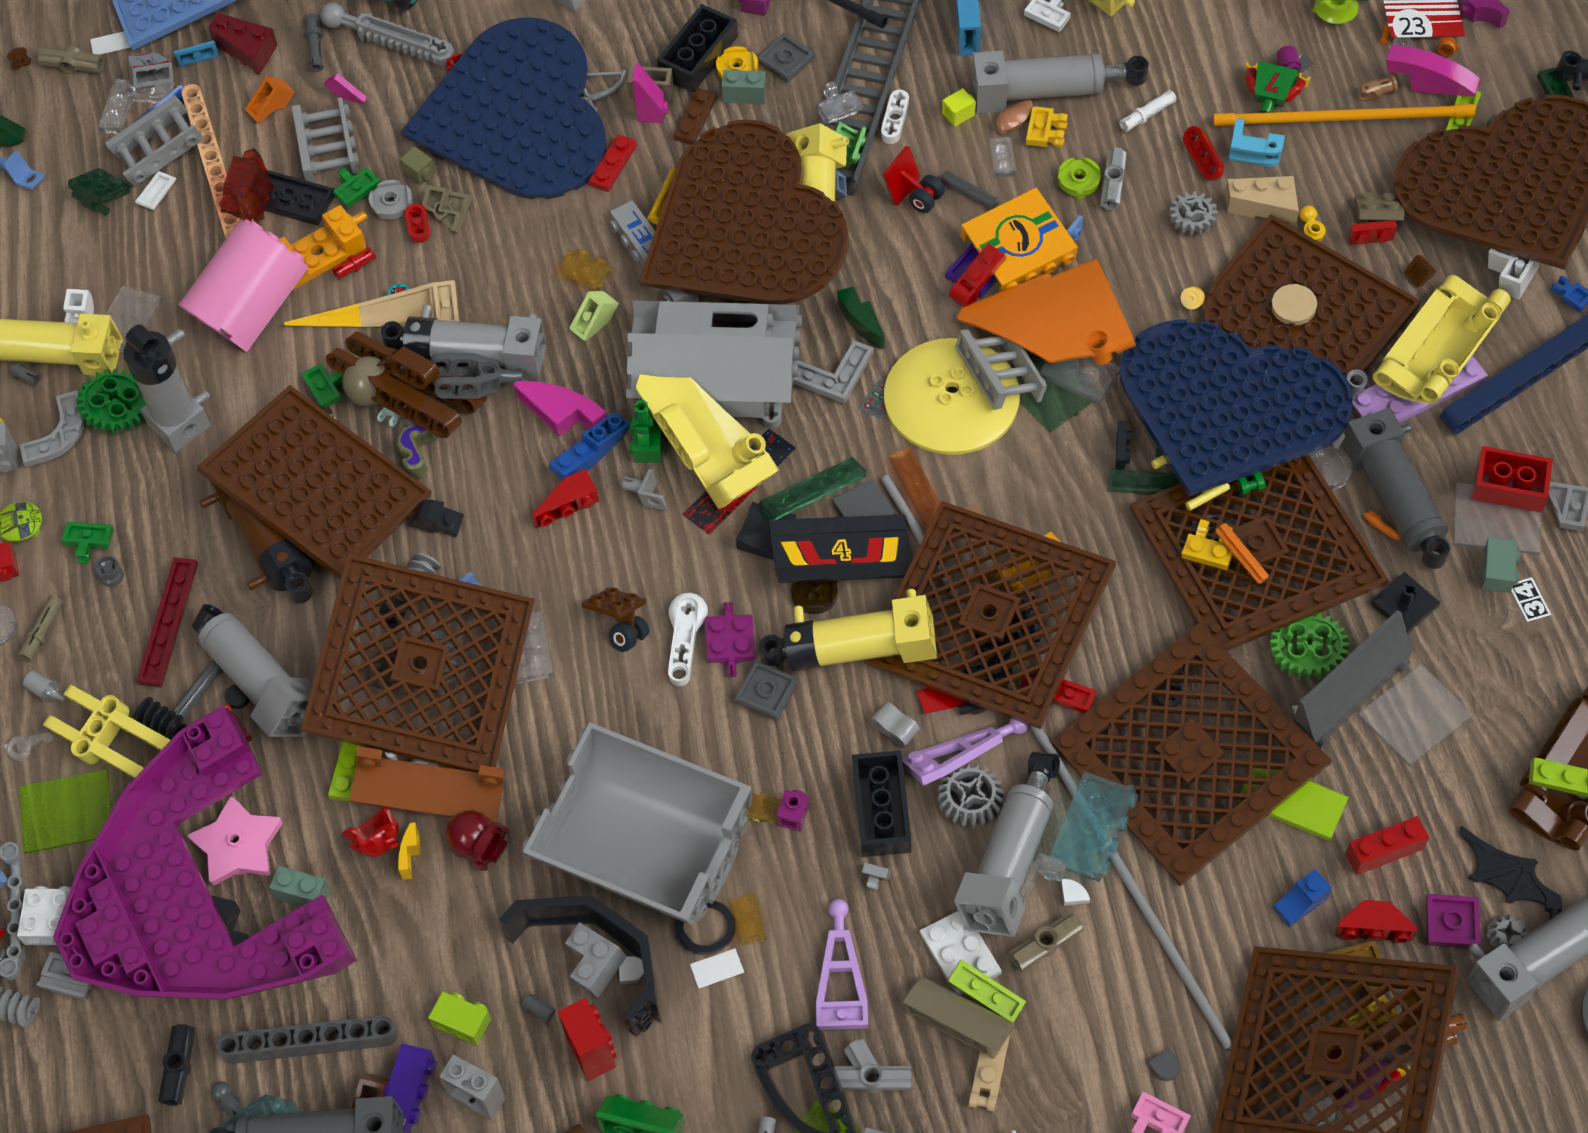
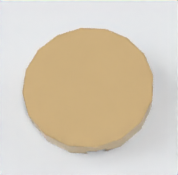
[1272,284,1317,325]

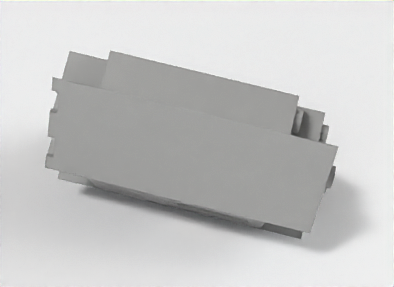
[626,300,802,418]

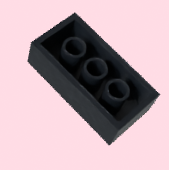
[657,4,738,92]
[852,750,911,857]

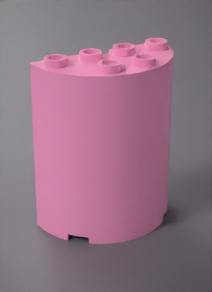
[178,219,309,352]

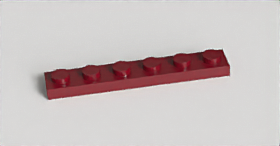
[137,557,198,687]

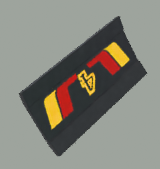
[768,515,912,583]

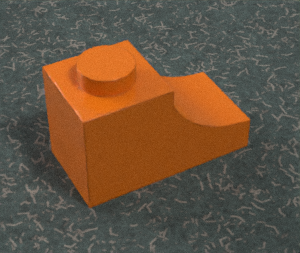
[245,75,295,123]

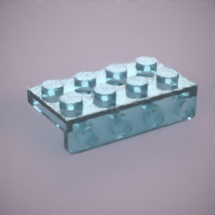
[1048,772,1138,882]

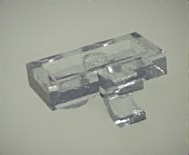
[816,81,863,124]

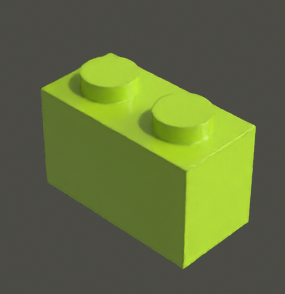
[428,991,491,1046]

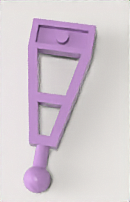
[902,719,1028,786]
[816,899,868,1030]

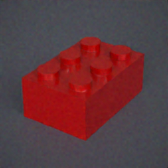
[1471,446,1553,513]
[557,997,617,1082]

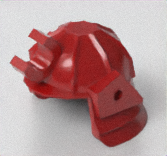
[341,807,399,857]

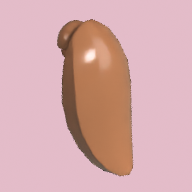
[996,99,1033,134]

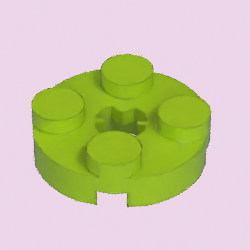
[1057,157,1101,199]

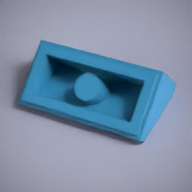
[174,41,219,67]

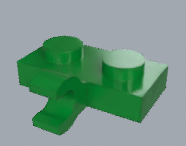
[333,167,381,209]
[301,363,343,409]
[61,522,114,564]

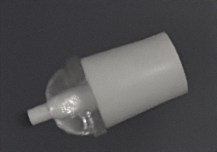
[23,670,66,703]

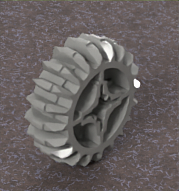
[937,763,1004,829]

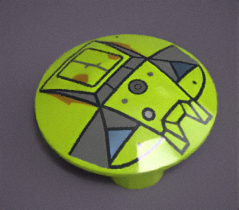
[0,501,42,543]

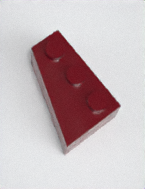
[208,13,278,75]

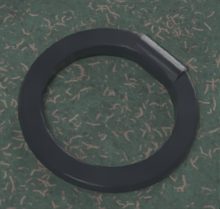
[676,901,736,955]

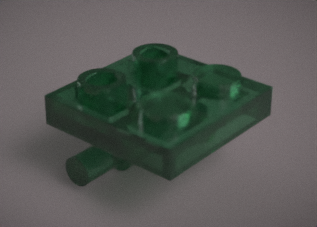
[68,168,131,216]

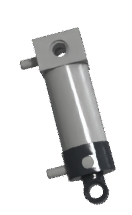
[380,304,546,381]
[123,324,211,453]

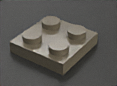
[1354,192,1405,220]

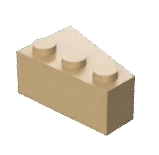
[1225,176,1299,227]

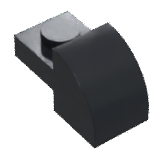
[410,500,464,537]

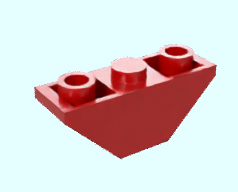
[1335,900,1417,943]

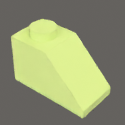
[569,291,619,341]

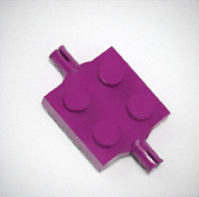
[705,602,755,677]

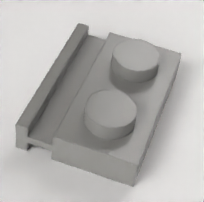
[36,952,92,1001]

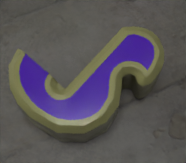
[397,424,438,479]

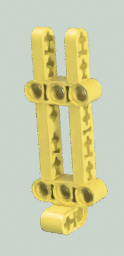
[43,684,171,778]

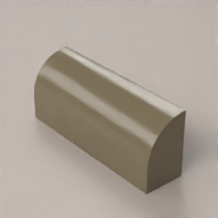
[903,977,1015,1059]

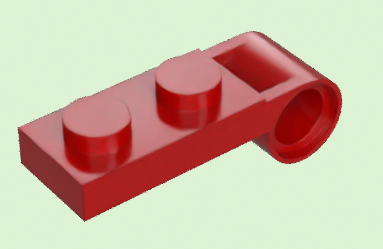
[949,243,1007,307]

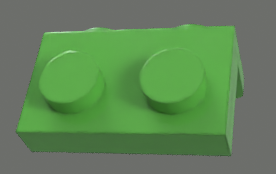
[834,121,867,170]

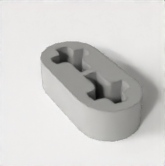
[762,402,782,429]

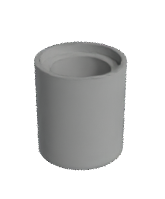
[1346,370,1368,395]

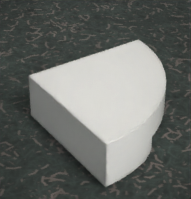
[1061,879,1090,906]

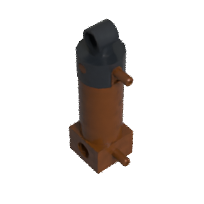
[199,480,313,604]

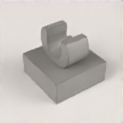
[862,863,891,890]

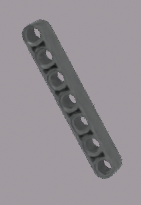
[216,1016,398,1064]

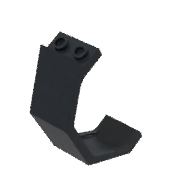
[499,895,661,1037]

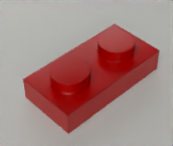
[1348,220,1397,245]

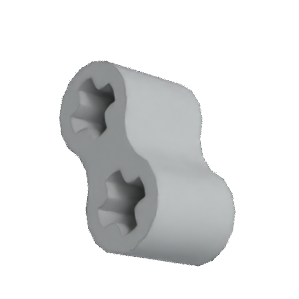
[869,702,920,748]

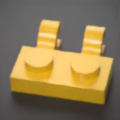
[1026,107,1068,147]
[1182,519,1233,570]

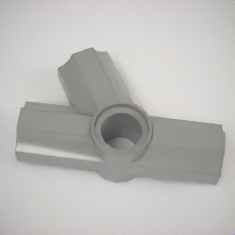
[832,1039,912,1094]

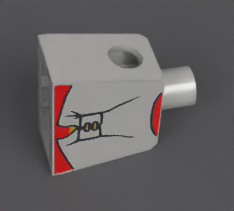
[128,52,173,88]

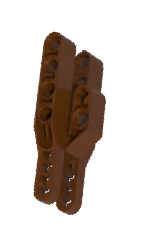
[326,331,487,438]

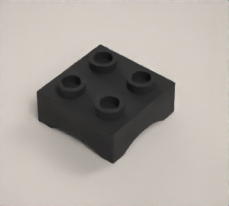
[736,502,796,560]

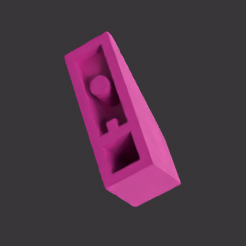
[632,64,668,123]

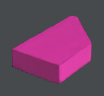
[324,73,367,104]

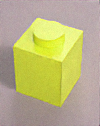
[942,88,976,127]

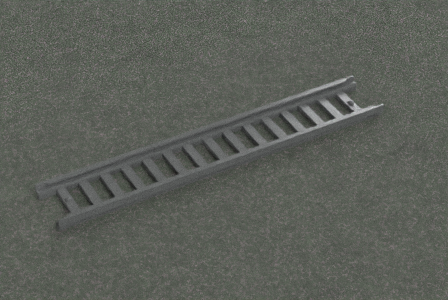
[820,0,920,196]

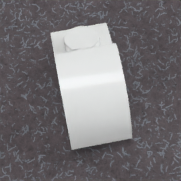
[63,289,94,323]

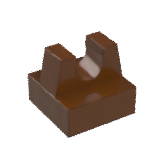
[1404,255,1436,287]

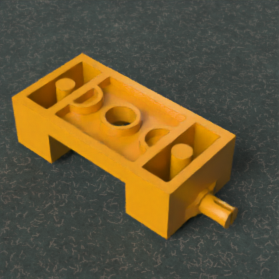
[279,205,368,290]

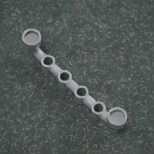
[0,842,26,981]

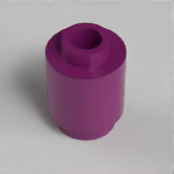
[1276,45,1301,75]

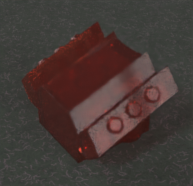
[221,148,274,225]

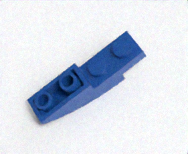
[549,411,630,480]

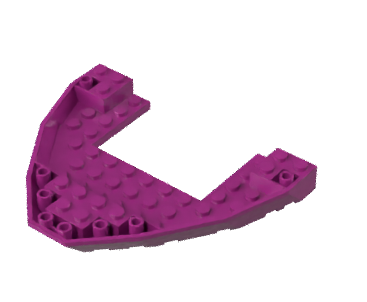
[53,705,357,1000]

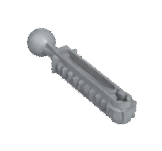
[320,2,455,66]

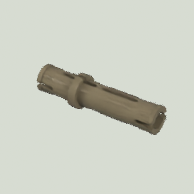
[17,596,63,662]

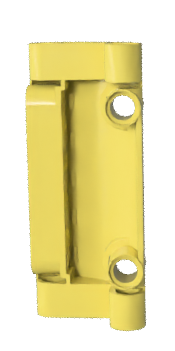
[1373,275,1511,404]

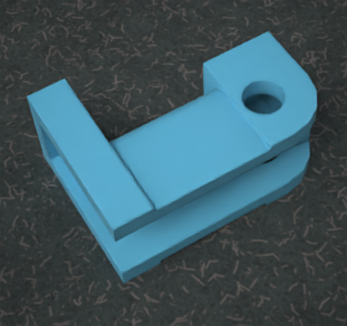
[1229,119,1285,167]

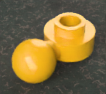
[1299,205,1326,242]

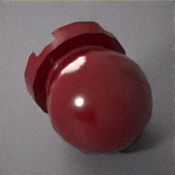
[445,810,509,871]

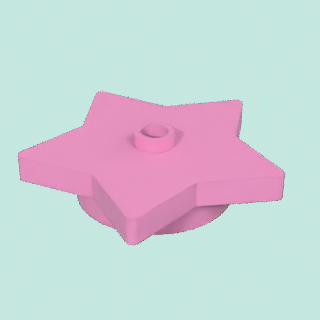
[188,797,282,886]

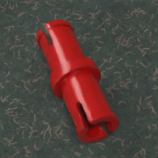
[332,247,376,280]

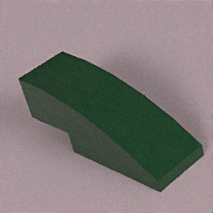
[837,286,884,349]

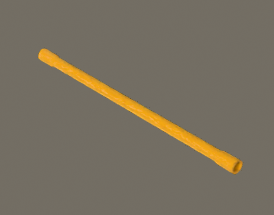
[1213,104,1476,126]

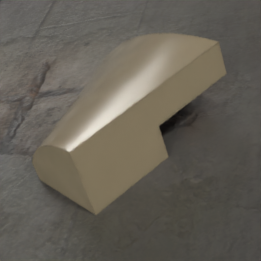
[422,185,472,233]

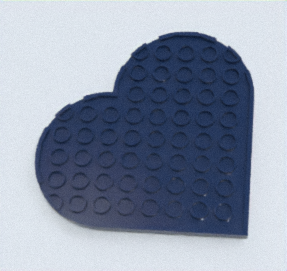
[401,18,606,199]
[1120,319,1353,496]

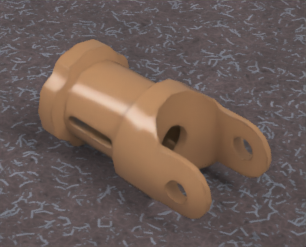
[1357,74,1398,101]

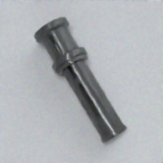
[303,13,324,72]

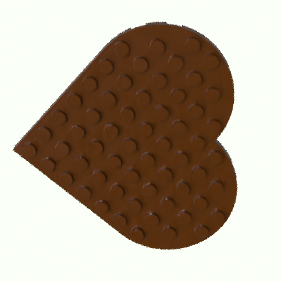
[1394,95,1588,270]
[639,120,849,305]

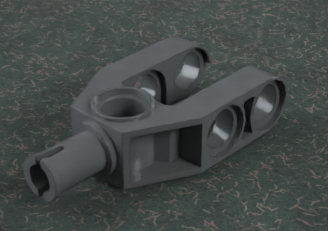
[430,353,522,399]

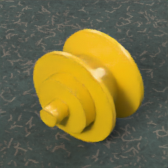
[1181,286,1205,309]

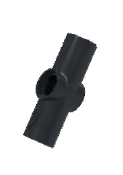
[158,1024,196,1106]

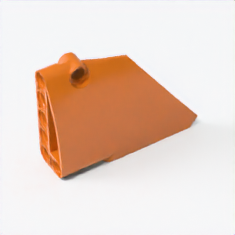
[956,258,1136,365]

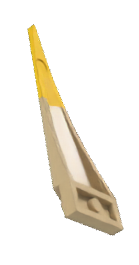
[284,280,460,328]

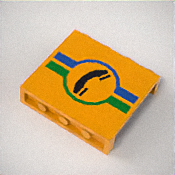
[960,187,1078,292]

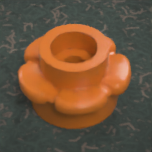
[1438,37,1459,57]

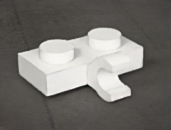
[1024,0,1071,32]

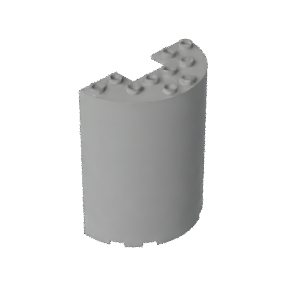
[522,722,752,925]

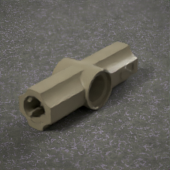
[38,46,104,74]
[1009,911,1084,972]

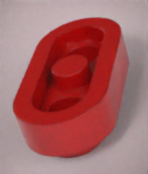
[405,204,431,243]

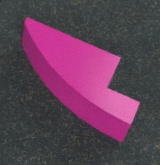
[1386,45,1480,97]
[513,381,607,437]

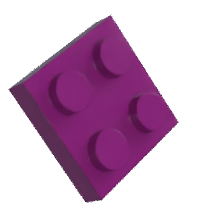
[1426,894,1481,948]

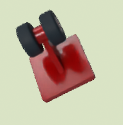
[883,146,945,213]

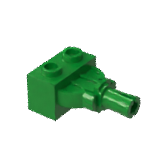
[629,400,663,463]

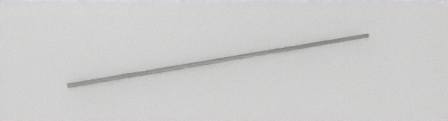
[881,475,1233,1051]

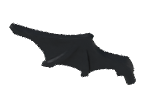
[958,612,1023,715]
[1460,826,1562,920]

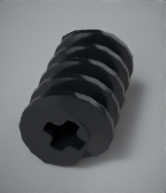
[133,697,187,740]

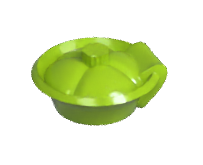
[1312,0,1359,24]

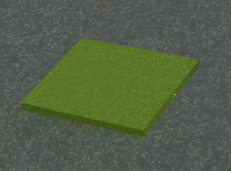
[20,770,112,854]

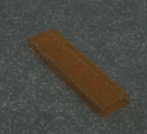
[889,447,940,530]

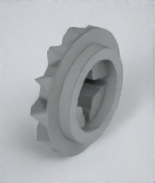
[1487,914,1528,949]

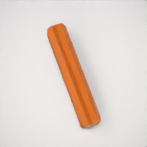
[1215,523,1269,584]

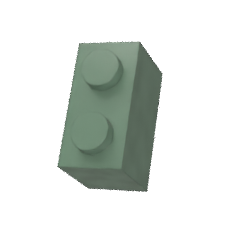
[722,70,767,104]
[1481,537,1521,593]
[269,866,330,907]

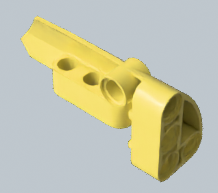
[635,374,779,509]

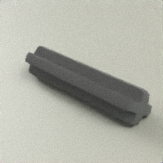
[941,171,998,210]
[173,660,222,718]

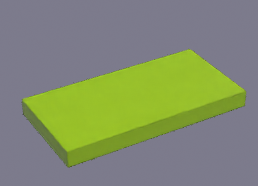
[1237,759,1349,842]

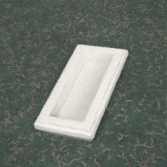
[135,171,176,210]

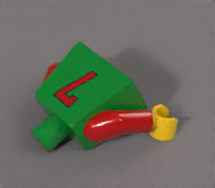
[1245,61,1311,113]

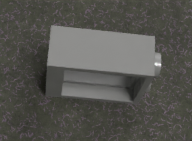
[439,1054,506,1120]

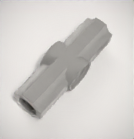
[1100,147,1127,211]

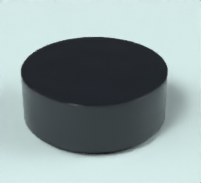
[225,684,250,709]

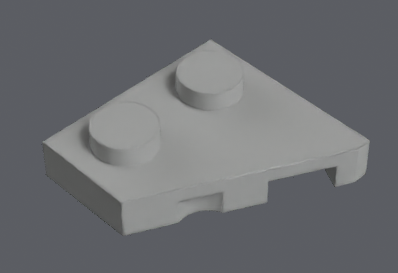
[1548,481,1588,532]

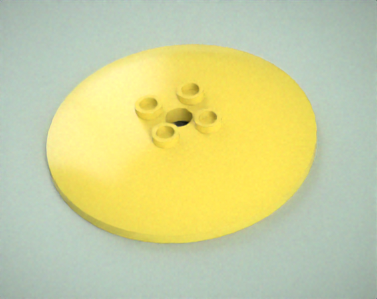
[884,338,1020,455]

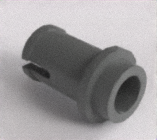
[10,362,41,386]
[522,993,556,1023]

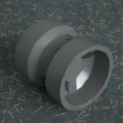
[95,555,124,587]

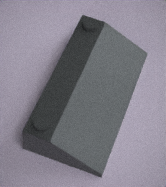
[1294,610,1412,749]

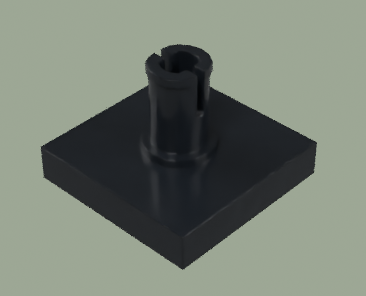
[1371,572,1440,634]

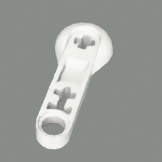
[668,593,708,686]

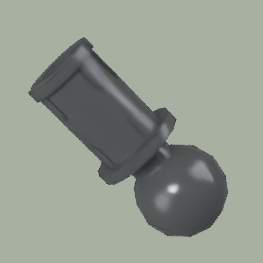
[211,1082,249,1126]

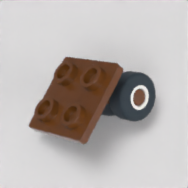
[582,587,649,652]

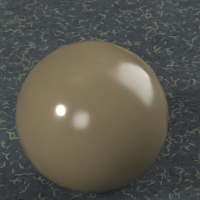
[342,356,385,407]

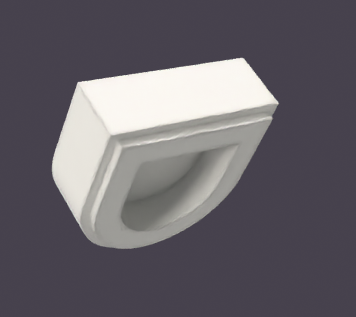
[619,956,644,984]

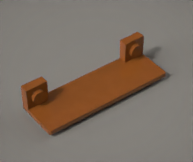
[350,746,505,824]

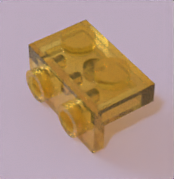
[559,248,613,291]

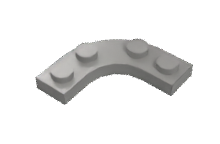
[20,390,85,467]

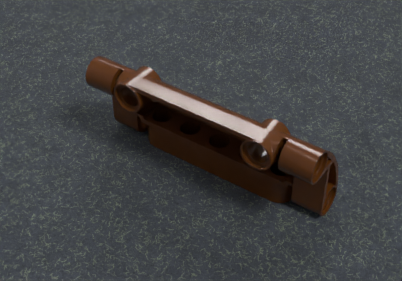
[1509,685,1588,851]

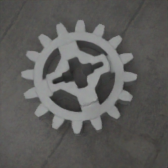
[1169,191,1218,236]

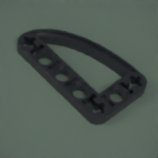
[751,1023,856,1133]

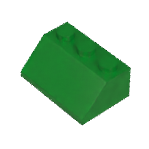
[596,1094,685,1133]

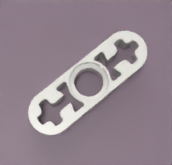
[881,90,909,144]

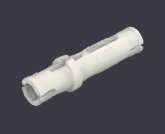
[1119,90,1176,132]

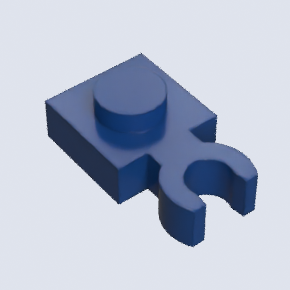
[1551,276,1588,313]

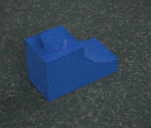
[1273,869,1332,927]

